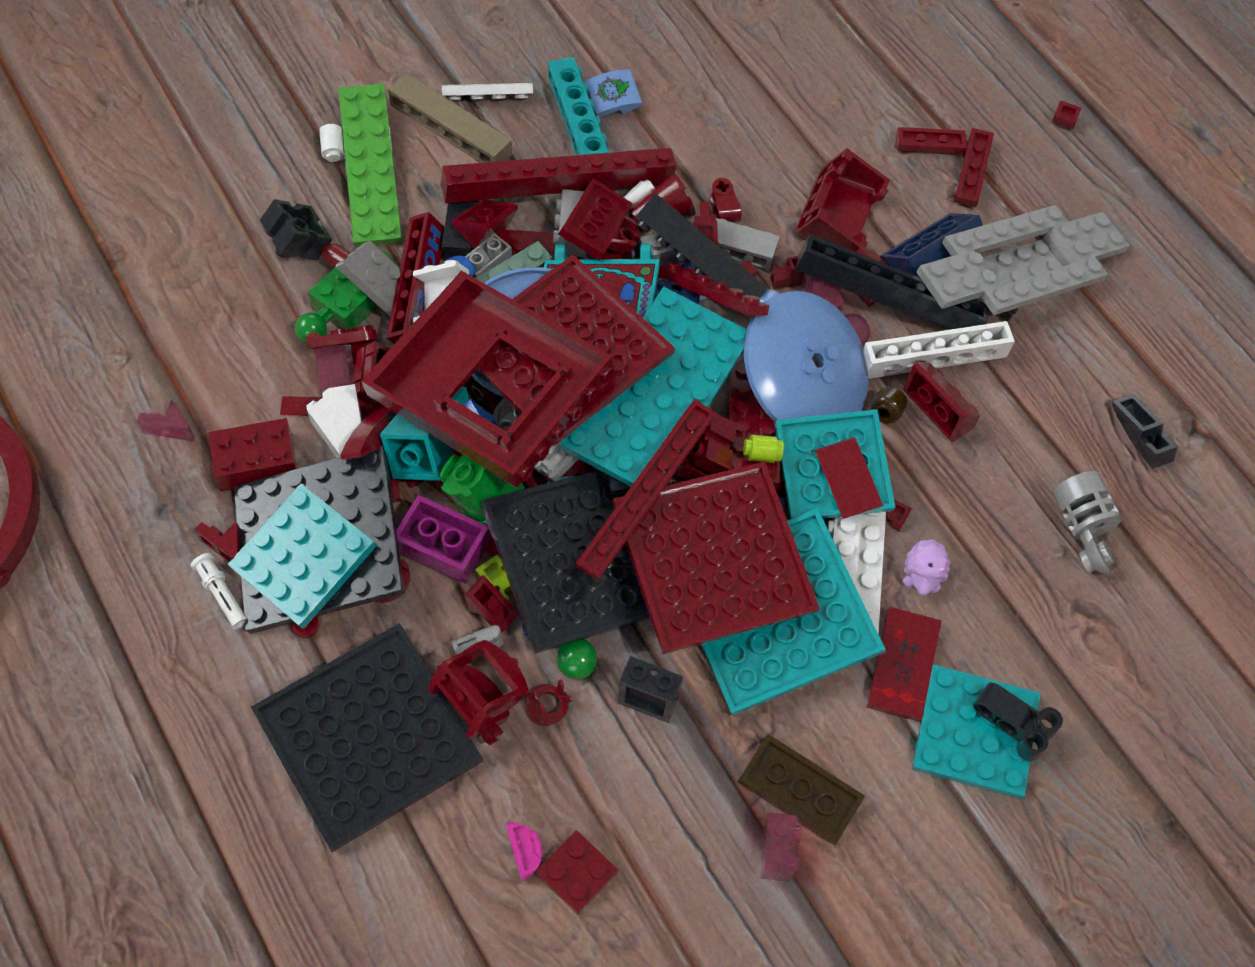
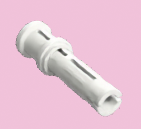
[190,553,247,629]

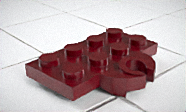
[558,178,640,261]

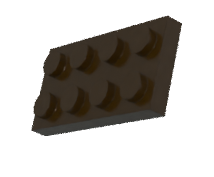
[738,734,865,845]

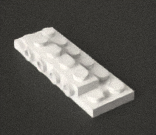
[827,512,886,633]

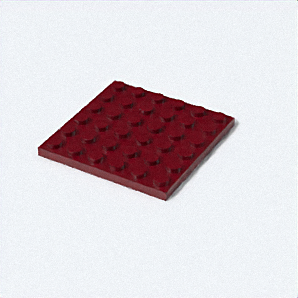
[477,255,675,446]
[612,462,820,655]

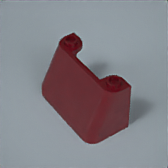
[795,148,890,252]

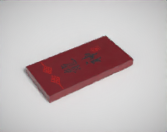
[866,606,942,722]

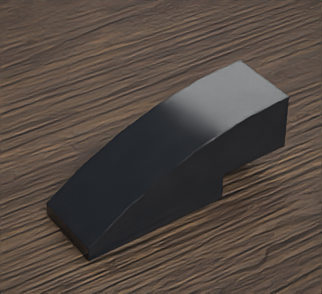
[1112,394,1178,469]

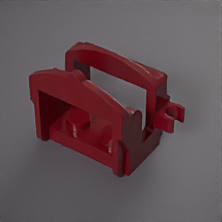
[428,640,528,745]

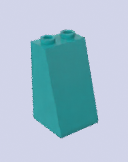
[380,387,469,481]

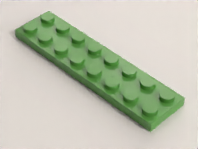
[338,84,402,248]

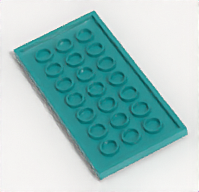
[560,287,747,487]

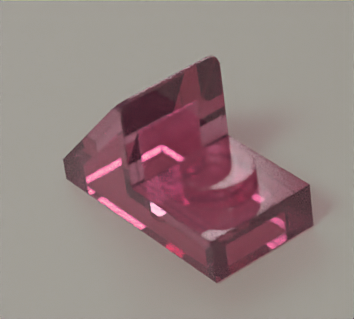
[137,400,195,441]

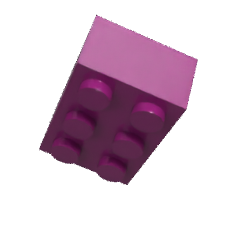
[397,495,490,584]

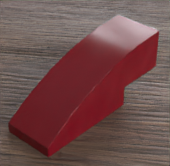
[340,407,397,460]

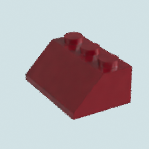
[903,362,980,443]

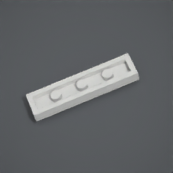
[442,83,533,100]

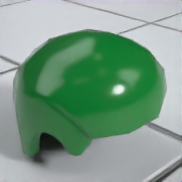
[556,639,598,680]

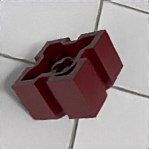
[675,414,737,480]

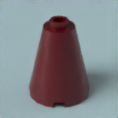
[628,174,696,231]

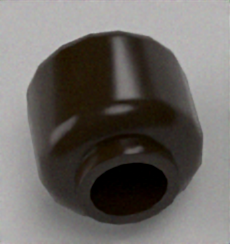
[871,386,908,423]

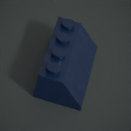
[880,213,983,277]

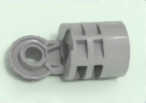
[1053,471,1121,574]

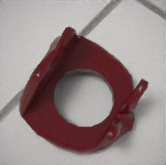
[525,679,573,726]

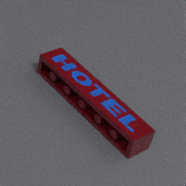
[386,212,444,344]

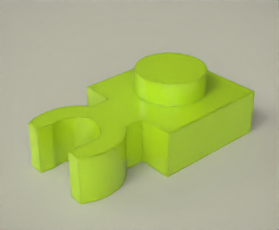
[475,555,512,602]

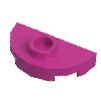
[506,822,543,882]

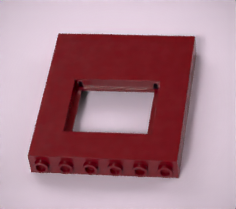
[361,270,614,488]

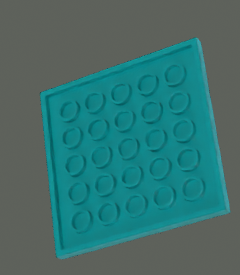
[702,508,886,716]

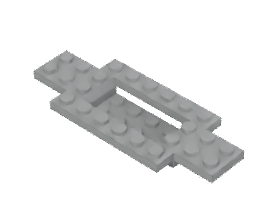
[916,205,1130,315]

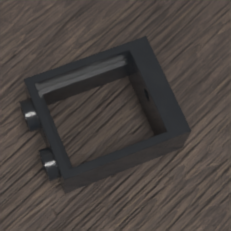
[617,656,683,723]

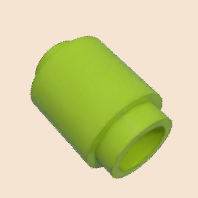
[743,435,784,463]

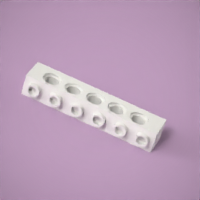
[863,321,1015,379]

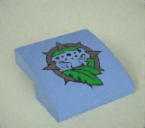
[585,69,643,119]

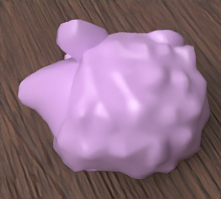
[903,539,951,596]

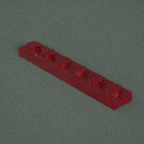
[658,262,770,316]

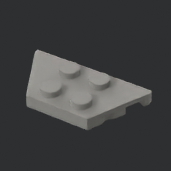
[336,241,400,316]

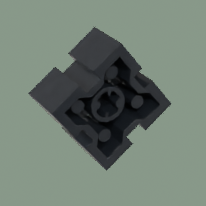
[260,199,333,260]

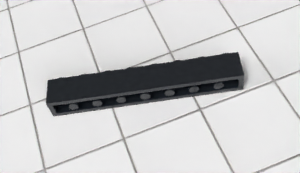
[795,234,989,330]

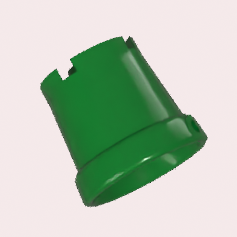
[440,454,525,531]

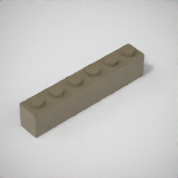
[388,73,512,163]

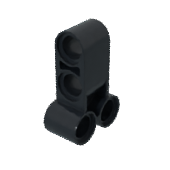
[973,682,1063,762]

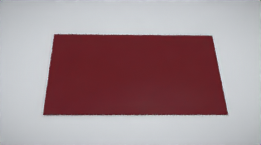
[815,437,883,519]

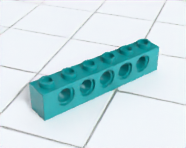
[547,57,612,155]

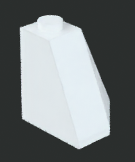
[306,384,362,458]

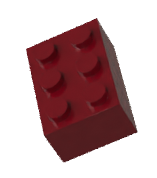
[208,418,297,492]

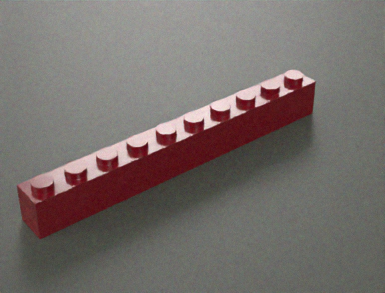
[440,148,677,203]

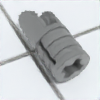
[451,625,504,656]

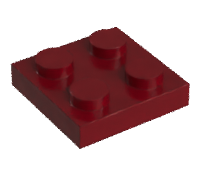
[536,830,618,915]

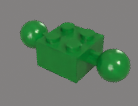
[295,250,393,344]

